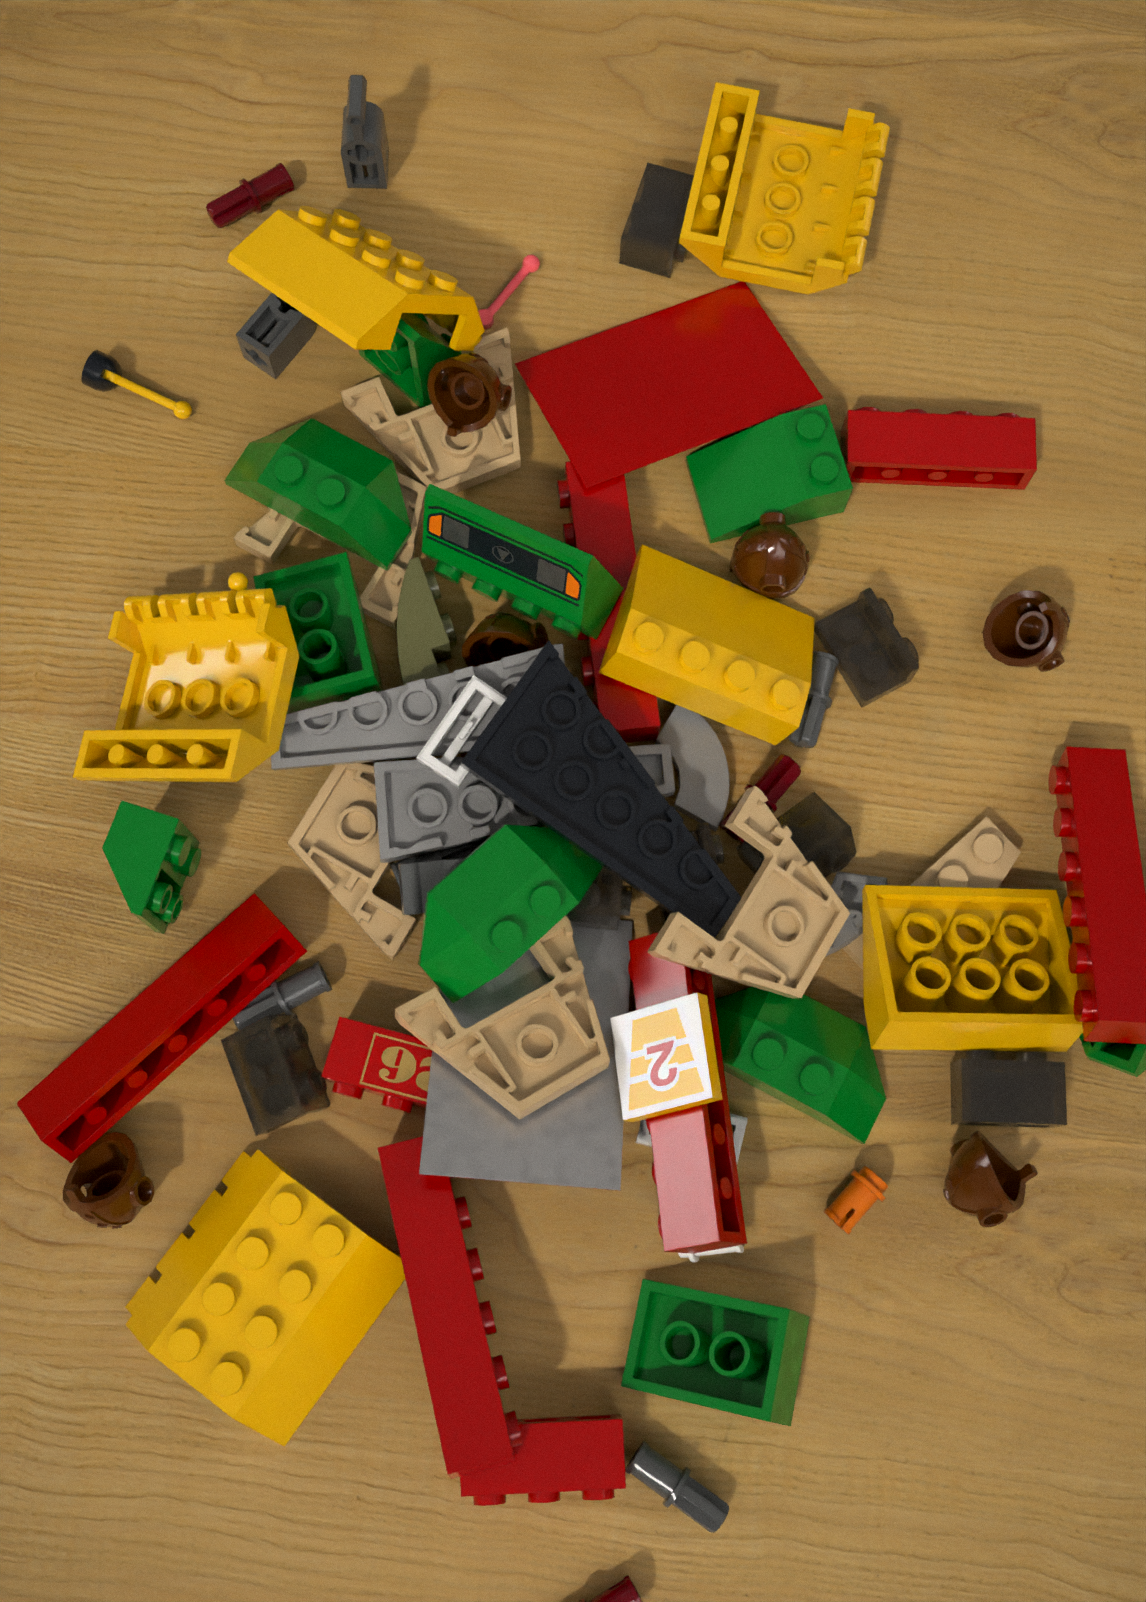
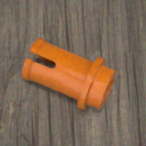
[823,1166,888,1235]

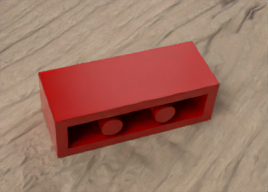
[460,1414,626,1506]

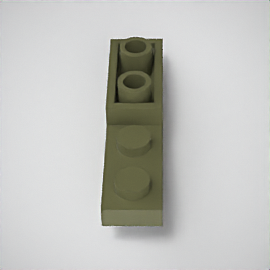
[397,557,457,685]

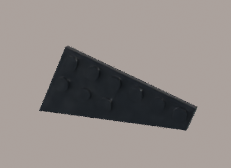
[460,640,741,938]

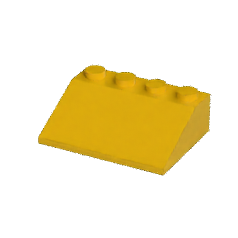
[599,544,815,745]
[862,885,1083,1052]

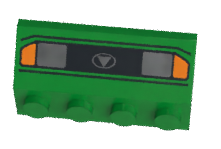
[422,484,623,639]

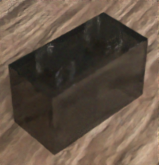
[619,163,694,278]
[950,1050,1067,1128]

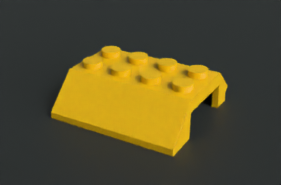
[679,82,890,295]
[227,206,485,351]
[73,588,299,782]
[125,1149,405,1447]

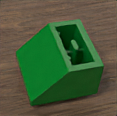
[102,800,201,934]

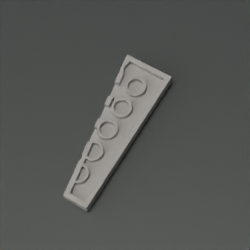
[271,644,565,771]
[374,744,675,863]

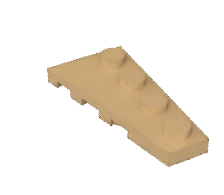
[842,816,1021,970]

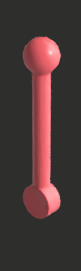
[478,254,540,330]

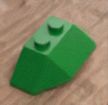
[224,418,412,571]
[418,824,603,1003]
[715,987,886,1144]

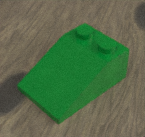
[359,313,461,408]
[685,404,853,543]
[253,552,384,714]
[621,1279,810,1426]

